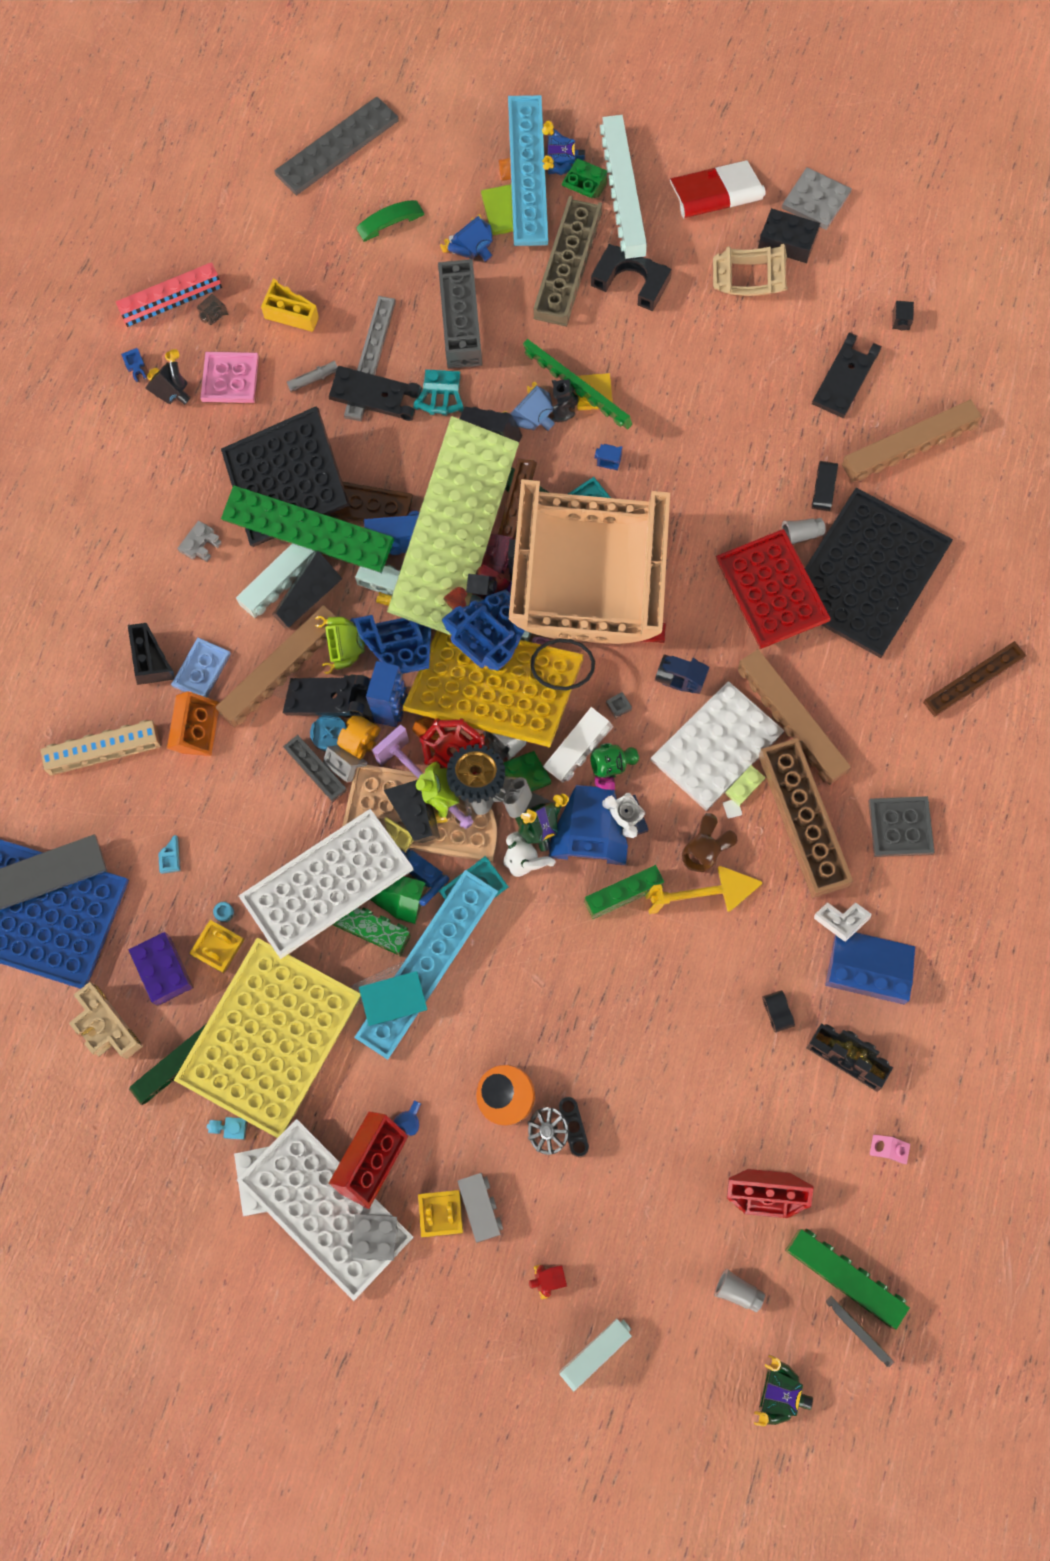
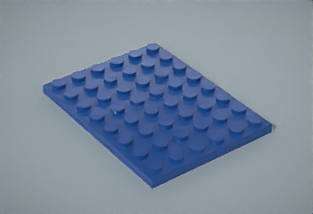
[0,839,129,989]

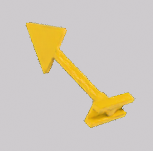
[645,866,762,914]

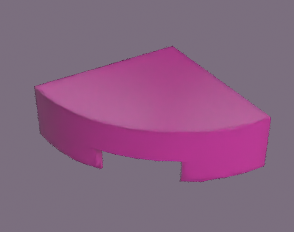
[595,776,615,790]

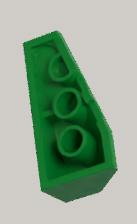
[370,876,427,924]

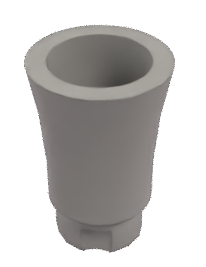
[782,518,825,545]
[714,1269,765,1312]

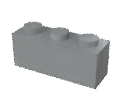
[458,1173,503,1243]

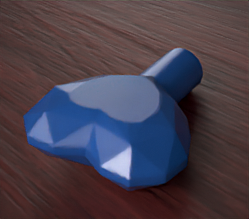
[394,1100,421,1136]

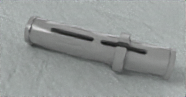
[287,361,337,392]

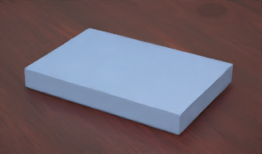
[171,638,231,697]

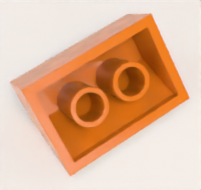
[167,691,220,756]

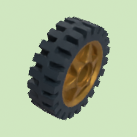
[447,744,505,803]

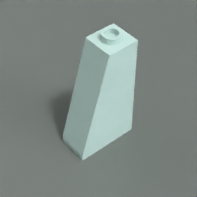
[559,1319,632,1392]

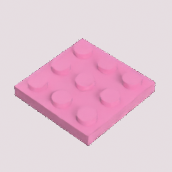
[201,352,259,403]

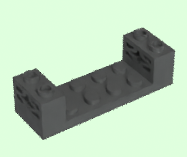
[438,259,482,369]

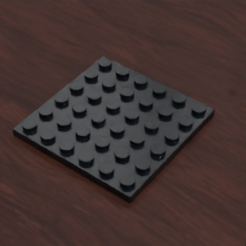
[221,406,350,547]

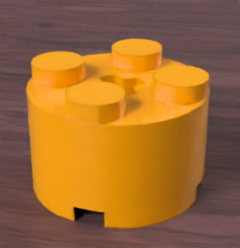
[337,716,381,760]

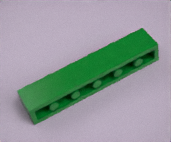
[785,1228,910,1330]

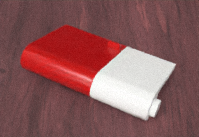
[670,160,765,219]

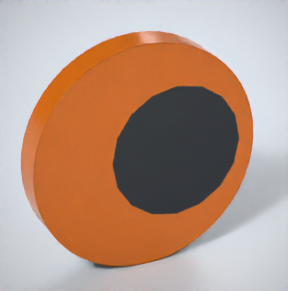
[476,1065,535,1126]

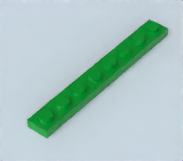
[523,339,632,430]

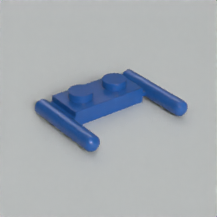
[401,848,450,906]

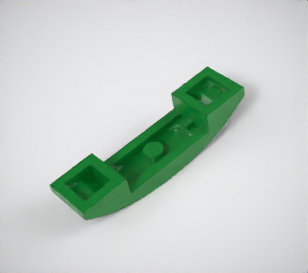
[356,200,424,242]

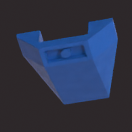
[549,785,628,866]

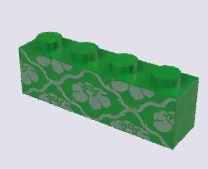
[584,865,665,919]
[332,907,411,957]

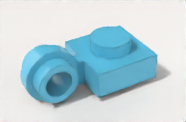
[206,1117,247,1140]

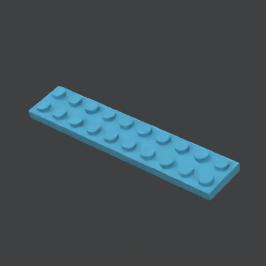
[508,95,548,246]
[354,870,498,1060]

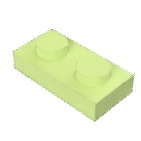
[725,765,766,806]

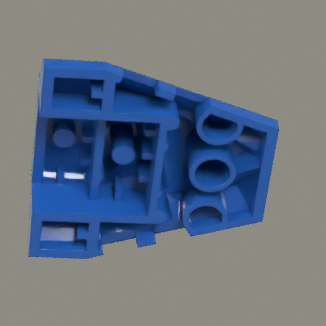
[442,590,525,671]
[354,615,431,674]

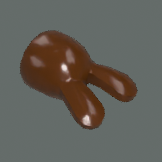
[682,813,738,872]

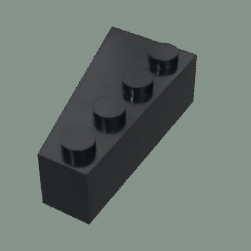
[272,551,342,628]

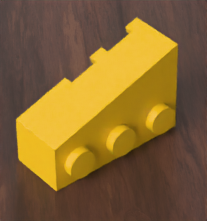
[261,278,319,332]

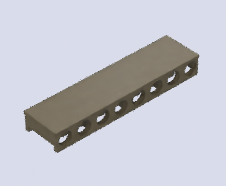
[533,196,602,327]

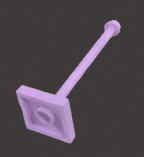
[372,724,474,829]

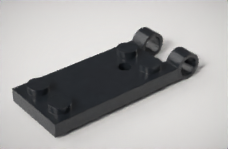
[812,332,882,419]
[329,366,422,421]
[282,675,370,716]

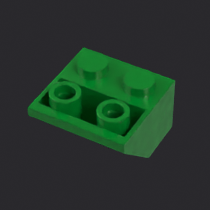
[562,158,607,198]

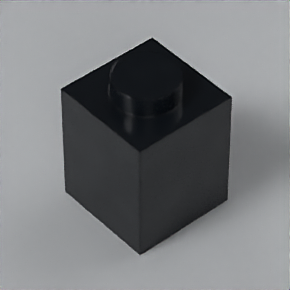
[892,301,914,331]
[466,574,497,595]

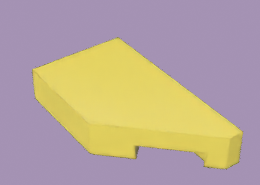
[384,817,414,853]

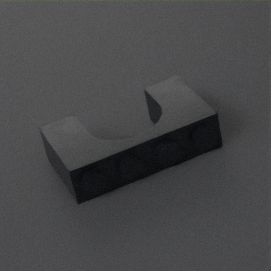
[591,244,672,311]

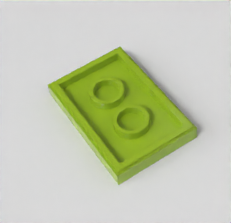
[481,184,513,236]

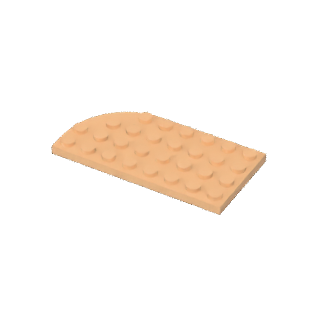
[342,765,497,863]

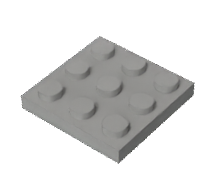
[782,167,852,230]

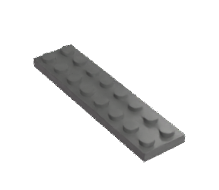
[274,97,399,196]

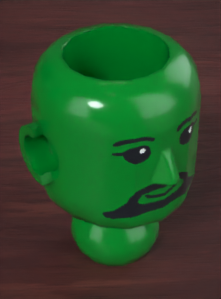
[590,743,639,778]

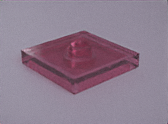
[481,533,515,574]

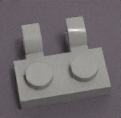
[177,520,222,562]

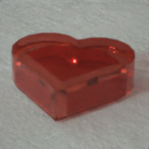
[443,587,467,610]

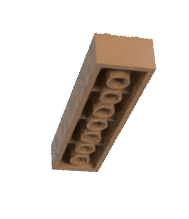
[759,738,853,898]

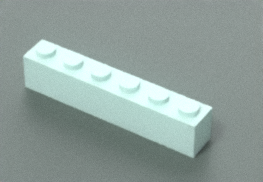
[236,544,315,618]

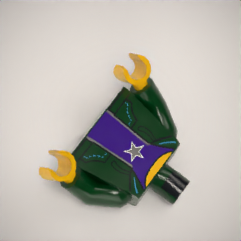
[515,793,569,851]
[754,1355,813,1427]

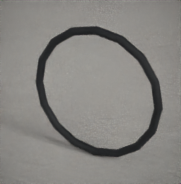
[530,639,595,690]

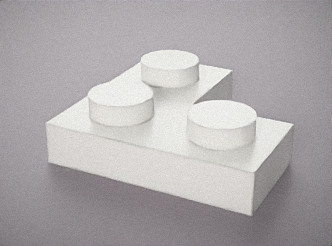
[814,903,871,942]

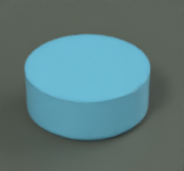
[213,902,234,922]

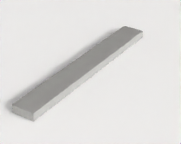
[344,296,396,422]

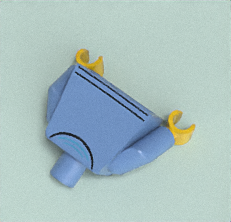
[504,381,555,431]

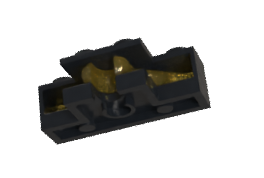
[806,1023,893,1092]

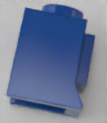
[594,444,623,471]

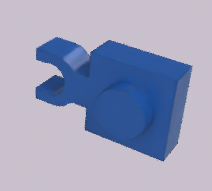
[121,348,147,382]

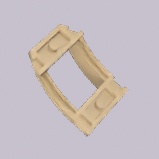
[713,244,788,296]

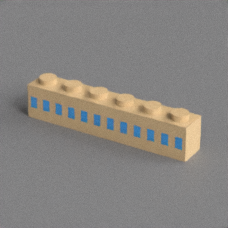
[40,720,161,776]

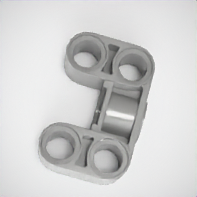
[471,776,532,818]

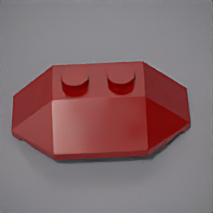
[727,1169,814,1218]

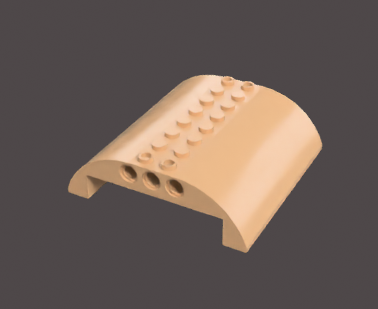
[509,479,670,644]

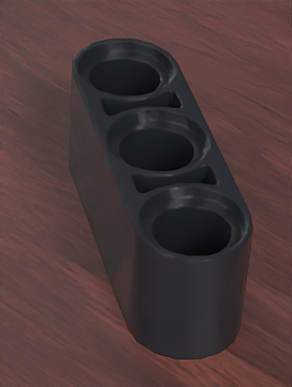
[812,460,838,512]
[559,1097,589,1158]

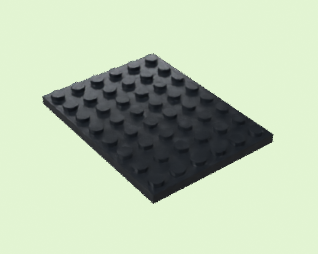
[805,488,953,658]

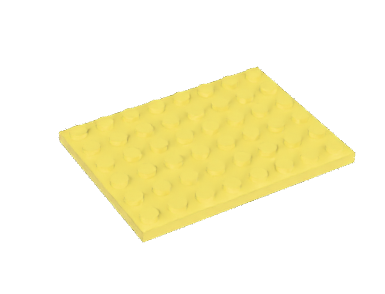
[174,938,361,1138]

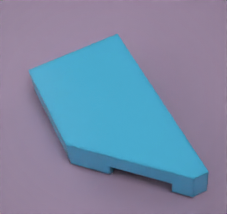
[158,835,180,874]

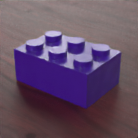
[128,932,194,1006]

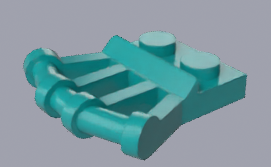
[413,369,464,416]

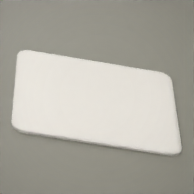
[723,800,742,819]

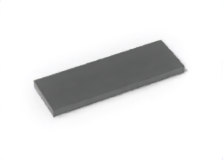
[0,834,107,910]

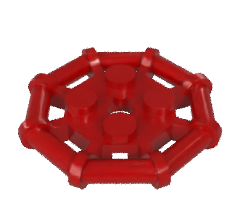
[419,718,485,775]

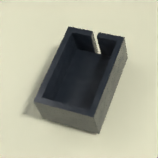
[758,208,821,263]

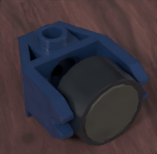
[655,654,709,694]

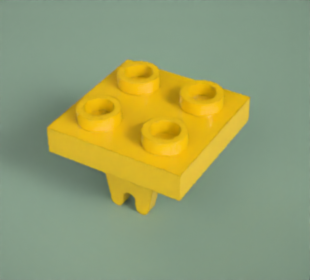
[189,920,245,973]
[418,1190,463,1237]

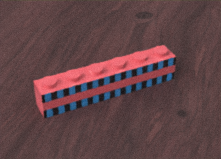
[116,262,222,327]

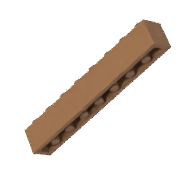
[842,399,982,482]
[216,605,336,728]
[738,649,851,785]

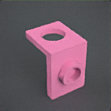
[870,1135,910,1164]

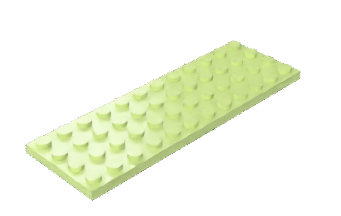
[387,416,519,635]

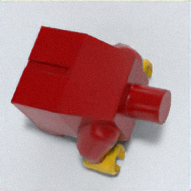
[529,1264,567,1299]

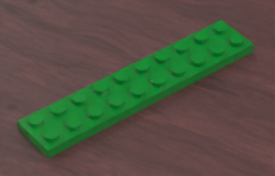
[221,485,394,574]

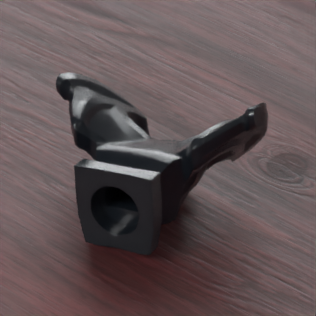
[552,379,579,422]

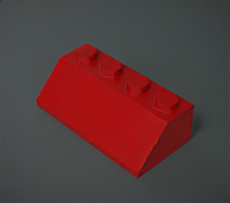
[328,1111,409,1209]

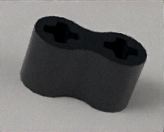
[762,990,795,1033]

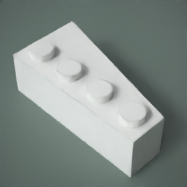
[543,707,614,783]

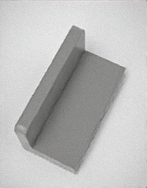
[323,745,368,782]

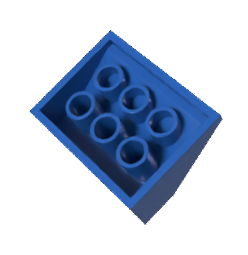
[825,932,915,1005]

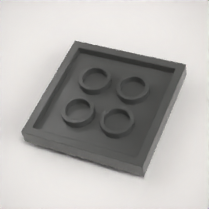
[868,796,935,857]

